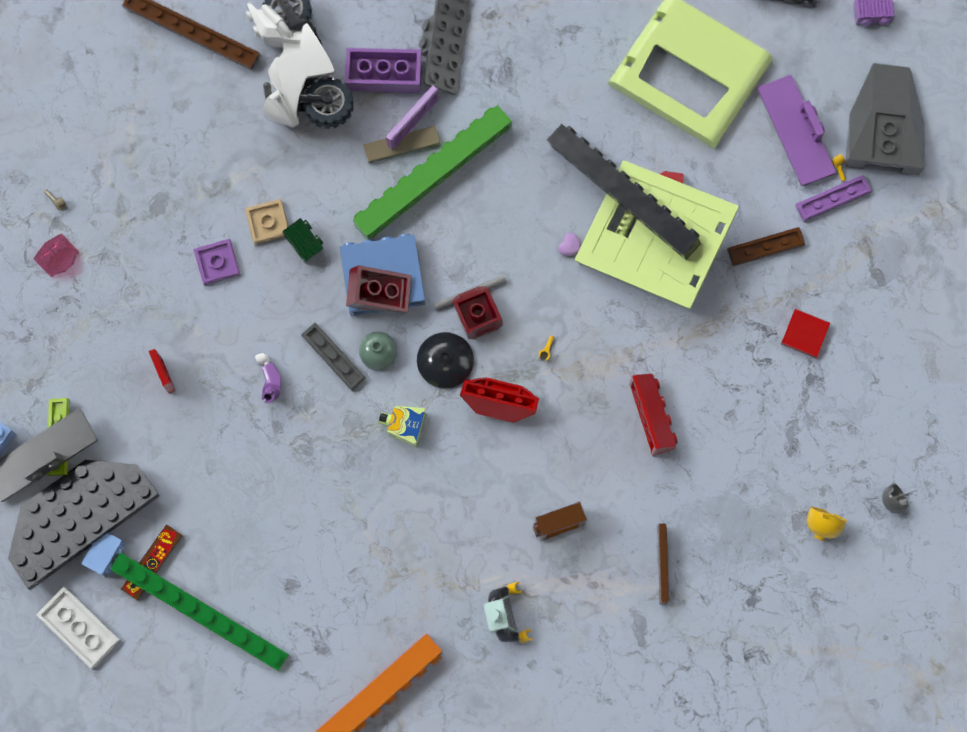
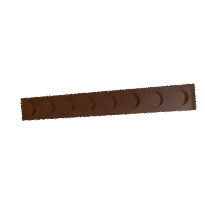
[122,0,260,70]

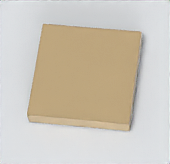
[245,199,288,245]

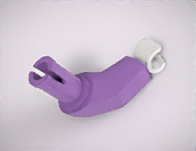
[255,353,281,403]

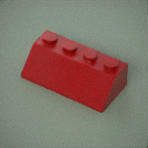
[629,374,678,456]

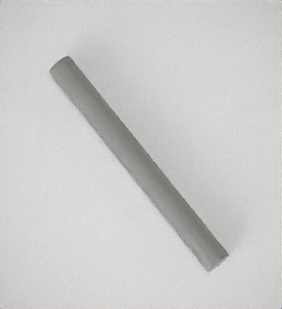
[434,275,506,311]

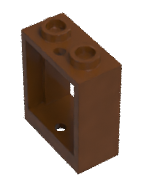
[533,502,587,541]

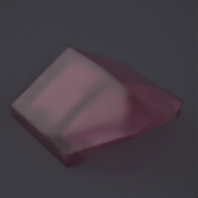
[33,233,79,277]

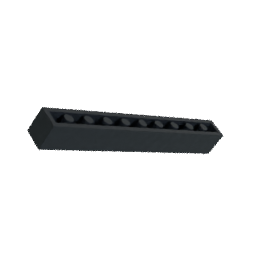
[547,123,702,260]

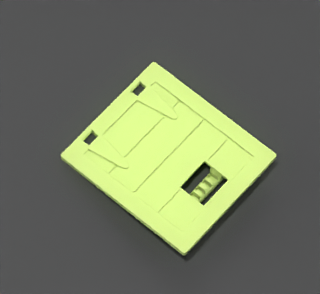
[575,161,739,309]

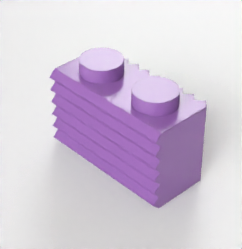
[853,0,895,26]

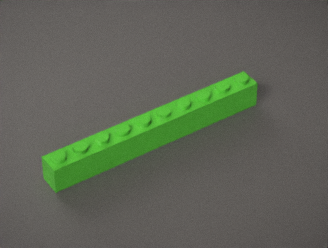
[353,105,512,240]

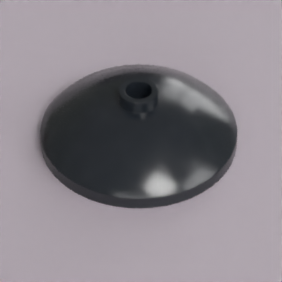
[417,332,474,389]

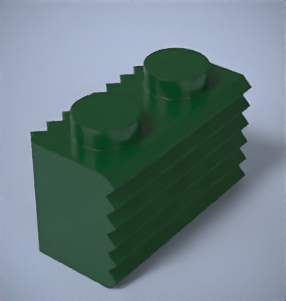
[282,218,324,263]

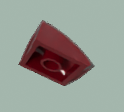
[452,286,503,339]

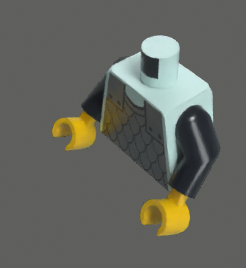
[484,582,533,643]

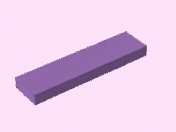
[386,86,439,150]
[795,175,872,222]

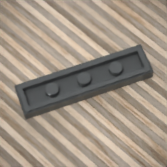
[301,322,366,391]

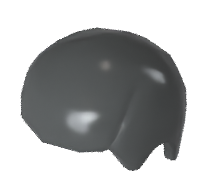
[882,483,909,514]

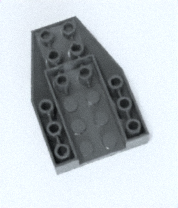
[845,63,924,175]

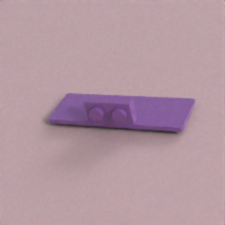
[757,75,836,186]

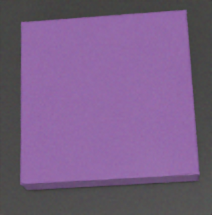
[193,239,240,285]

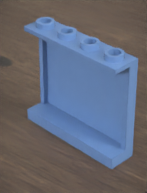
[339,234,425,317]

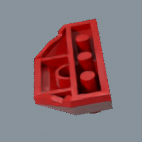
[460,377,539,423]

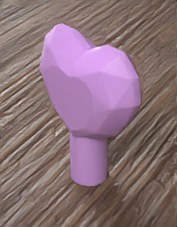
[558,233,581,256]

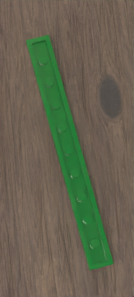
[110,553,289,672]

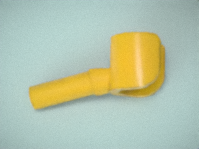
[832,154,846,182]
[539,335,554,361]

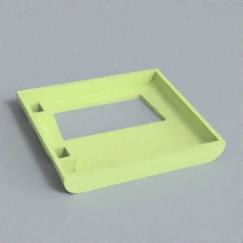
[608,0,773,149]

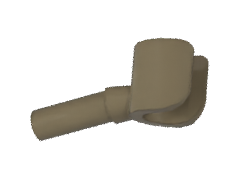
[44,189,67,210]

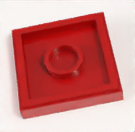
[781,309,830,358]
[148,349,175,394]

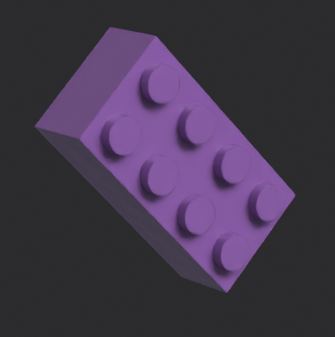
[345,48,422,93]

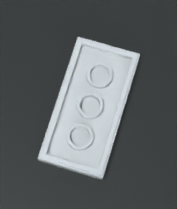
[36,586,121,670]

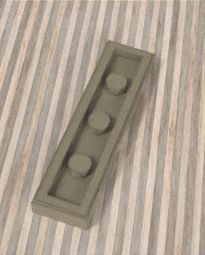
[363,126,440,163]

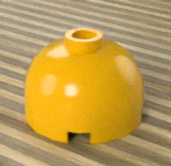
[806,506,847,541]

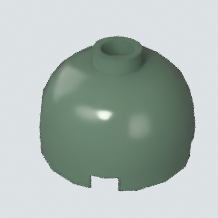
[359,331,397,371]

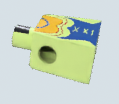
[378,406,426,447]

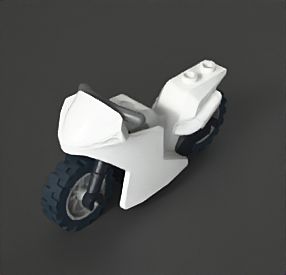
[246,0,354,129]

